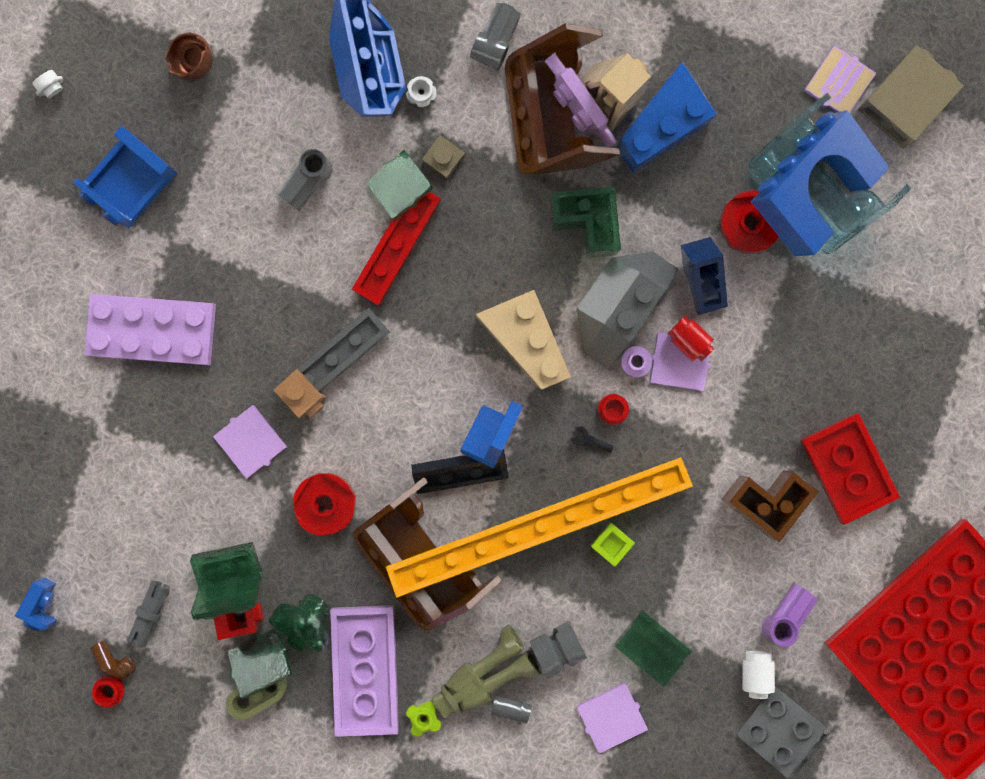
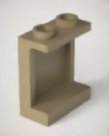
[858,45,964,149]

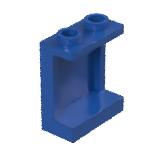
[73,125,177,228]

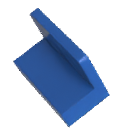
[460,401,523,468]

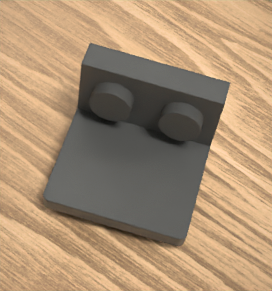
[738,687,832,779]

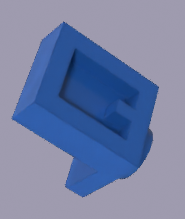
[15,578,57,631]

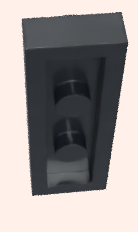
[411,449,509,494]

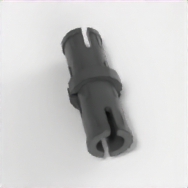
[126,580,170,647]

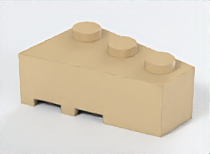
[580,53,651,131]
[476,290,571,391]

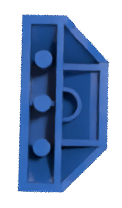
[329,0,406,117]

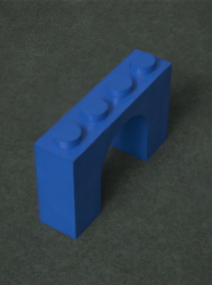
[751,110,889,257]

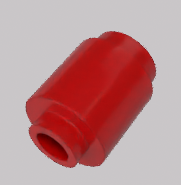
[667,316,714,362]

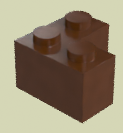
[721,470,819,542]

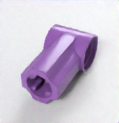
[762,583,819,647]

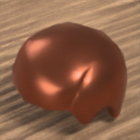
[164,32,213,81]

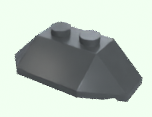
[576,252,678,370]

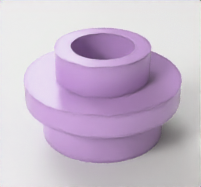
[621,346,652,377]

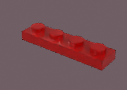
[351,183,441,306]

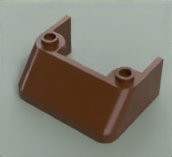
[505,23,620,175]
[353,478,502,631]

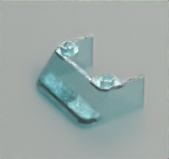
[748,93,911,254]

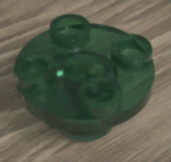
[268,594,331,652]

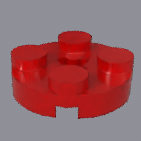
[720,190,779,254]
[293,473,356,535]

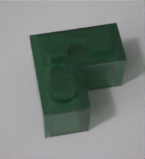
[550,186,621,258]

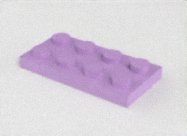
[84,294,216,365]
[330,605,399,737]

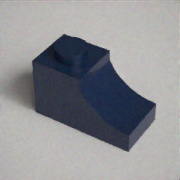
[680,237,728,315]

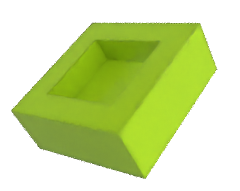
[590,522,635,567]

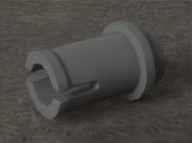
[491,695,532,725]

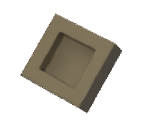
[422,135,465,180]

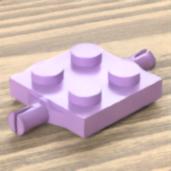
[545,53,618,147]

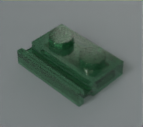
[614,610,692,687]

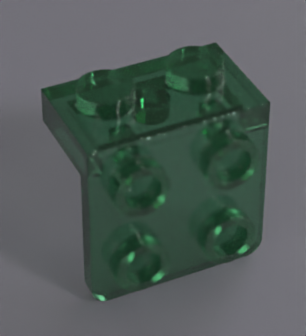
[190,542,263,620]

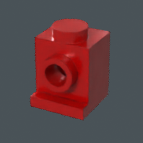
[211,596,264,640]

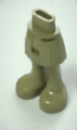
[432,624,542,719]

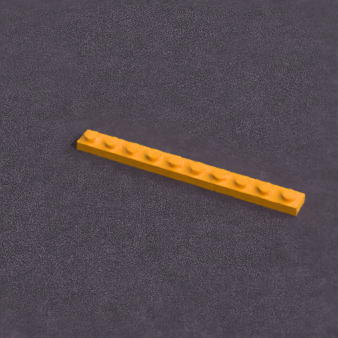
[386,457,693,598]

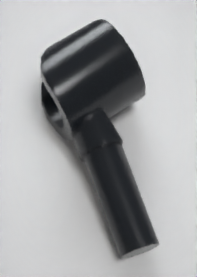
[571,426,614,453]

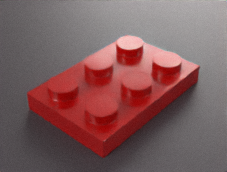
[800,413,901,525]

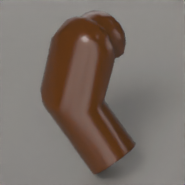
[91,641,136,679]

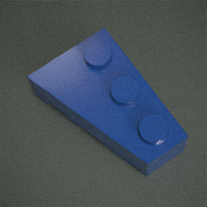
[617,62,717,173]

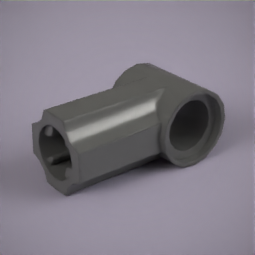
[470,3,521,71]
[276,149,332,211]

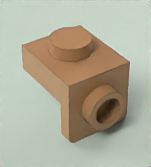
[274,369,327,419]

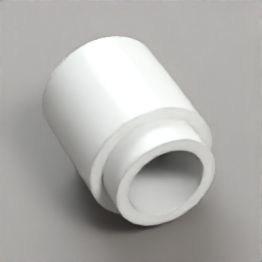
[742,651,775,699]

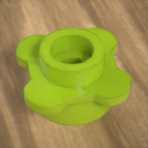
[406,701,441,737]

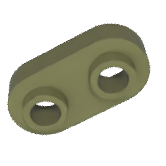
[226,670,287,720]

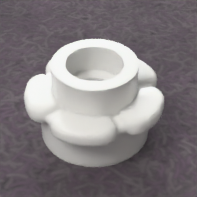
[32,70,63,98]
[406,76,437,107]

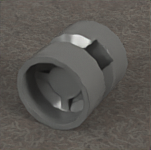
[530,621,587,678]

